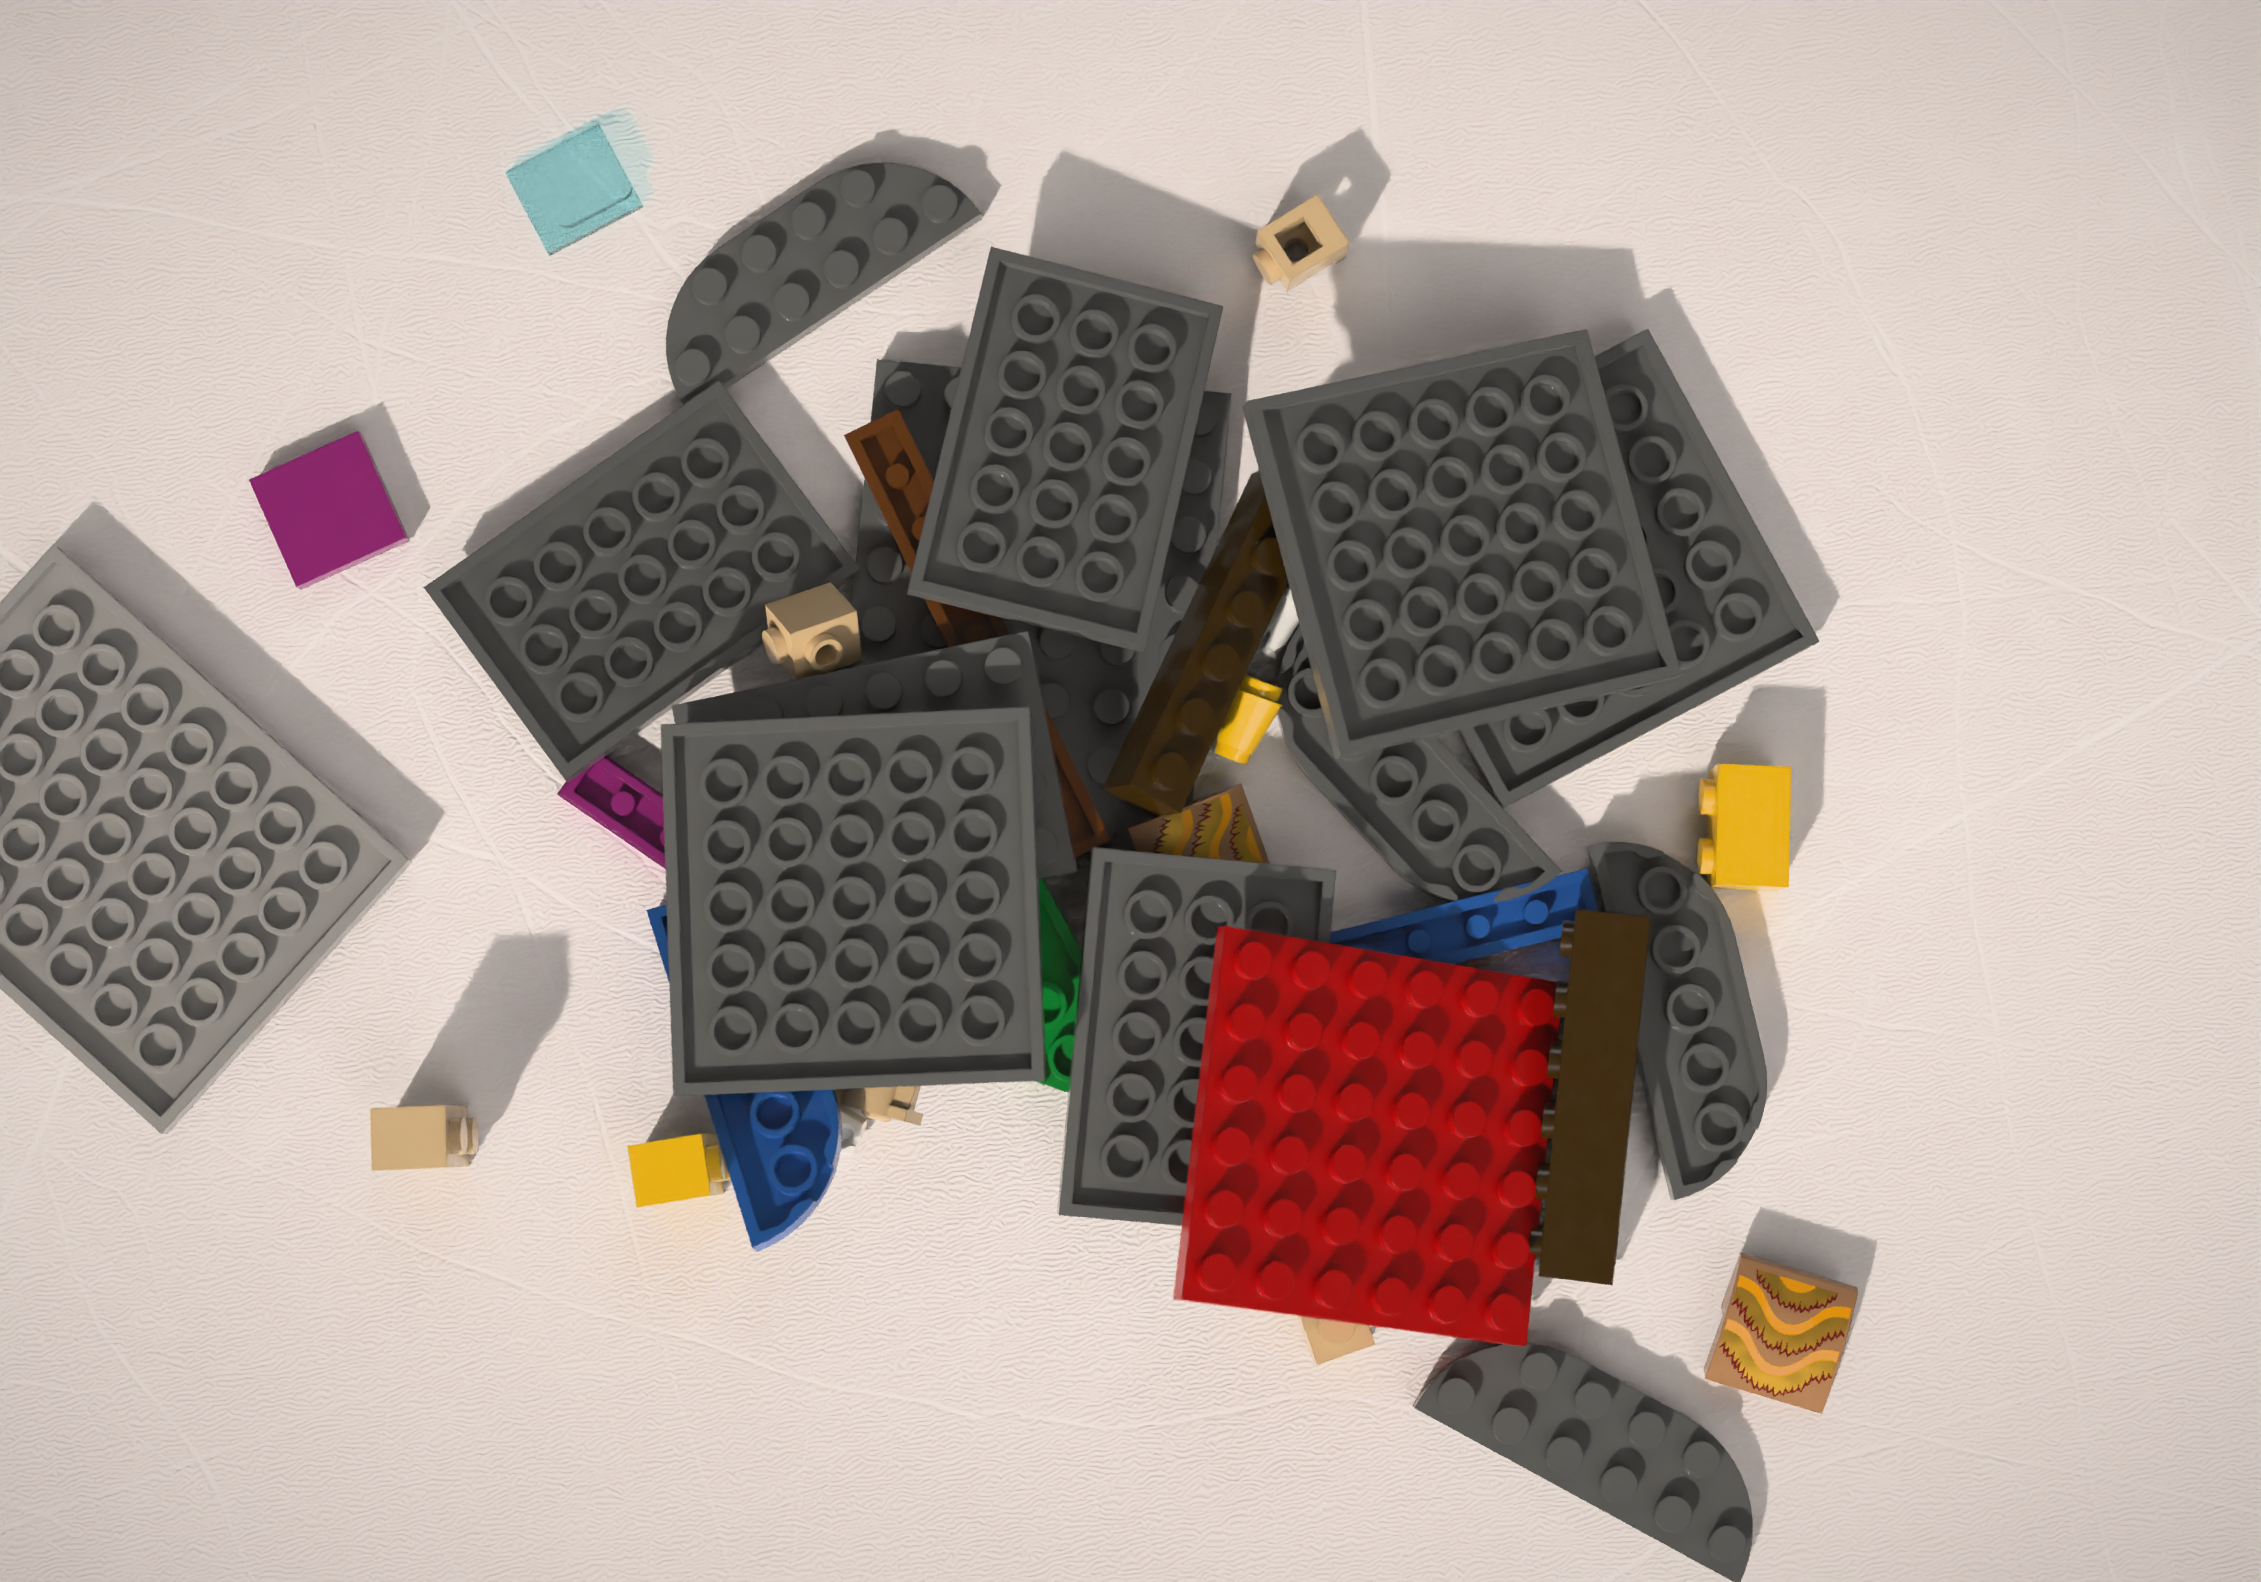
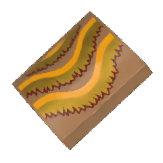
[1128,783,1270,864]
[1704,1252,1858,1414]

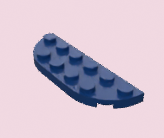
[646,905,842,1252]

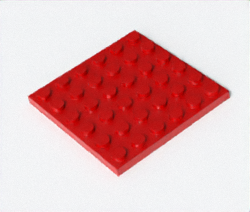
[1173,926,1560,1347]

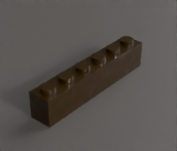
[1102,471,1288,817]
[1530,908,1651,1285]

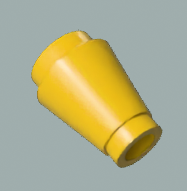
[1214,674,1283,765]

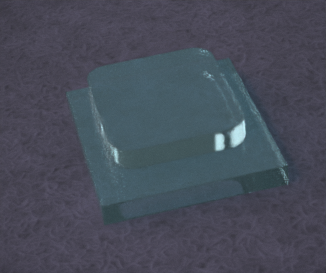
[505,123,644,256]

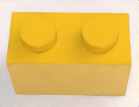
[1696,764,1791,892]
[627,1134,731,1208]

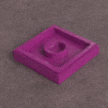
[249,431,410,590]

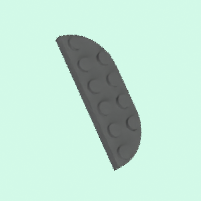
[666,163,982,405]
[1277,626,1562,902]
[1587,842,1767,1200]
[1412,1342,1753,1582]

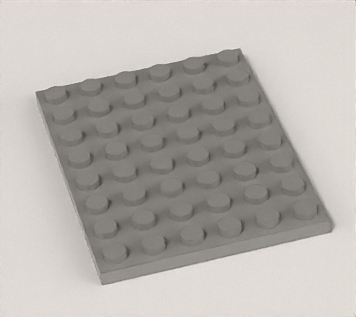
[0,544,413,1134]

